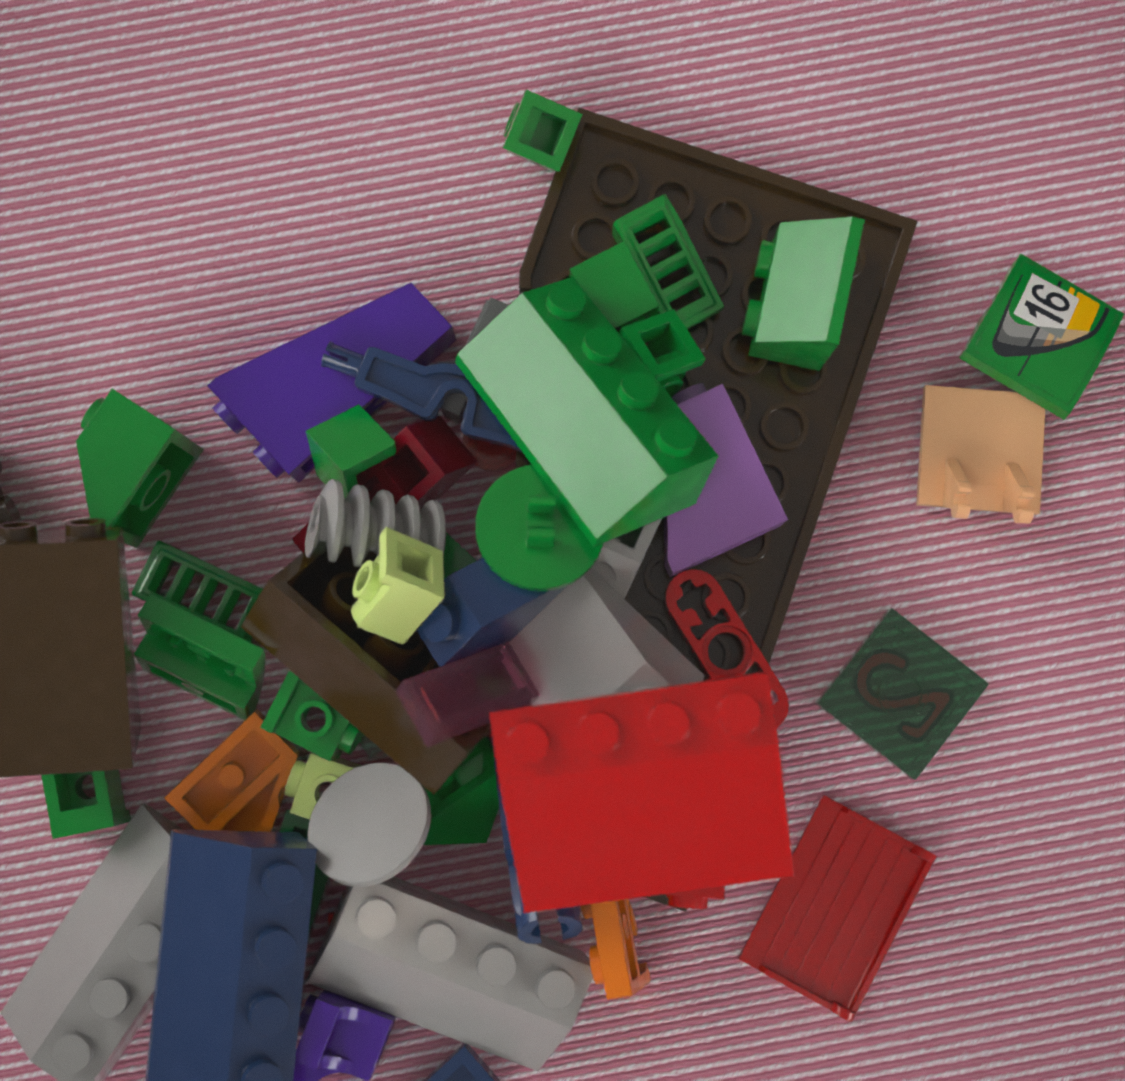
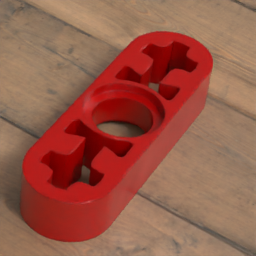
[664,569,789,728]

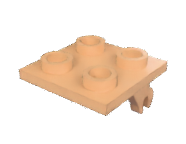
[916,385,1045,524]

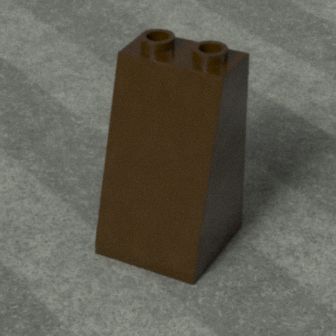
[0,518,141,778]

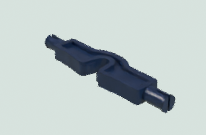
[321,342,523,453]

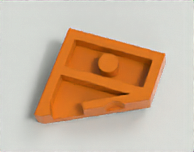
[164,709,300,832]
[580,899,651,1000]

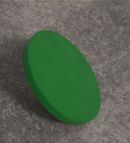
[475,465,604,591]

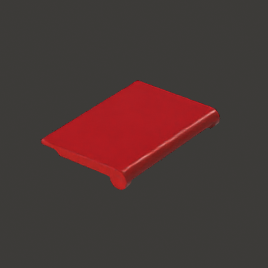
[738,795,937,1022]

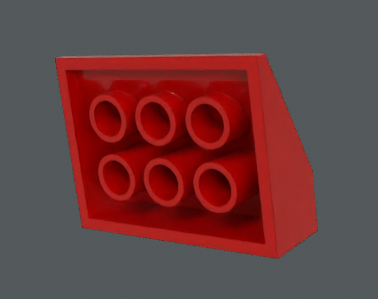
[489,672,794,913]

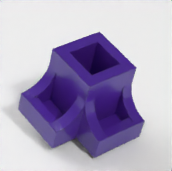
[293,989,396,1081]

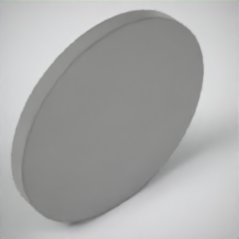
[308,763,431,887]

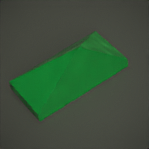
[422,736,499,845]

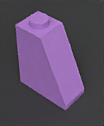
[664,383,788,578]

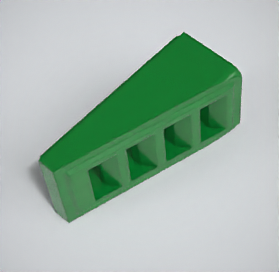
[612,194,724,329]
[132,540,263,643]

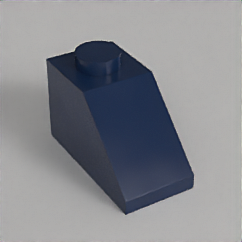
[416,558,567,668]

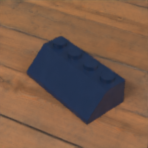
[145,829,317,1081]

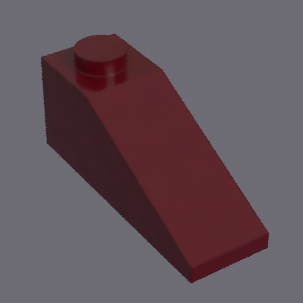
[292,416,477,553]

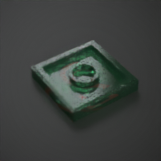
[815,608,989,780]

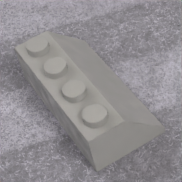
[1,803,183,1081]
[307,877,593,1071]

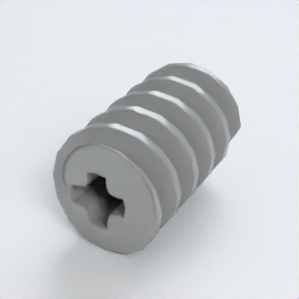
[305,479,446,568]

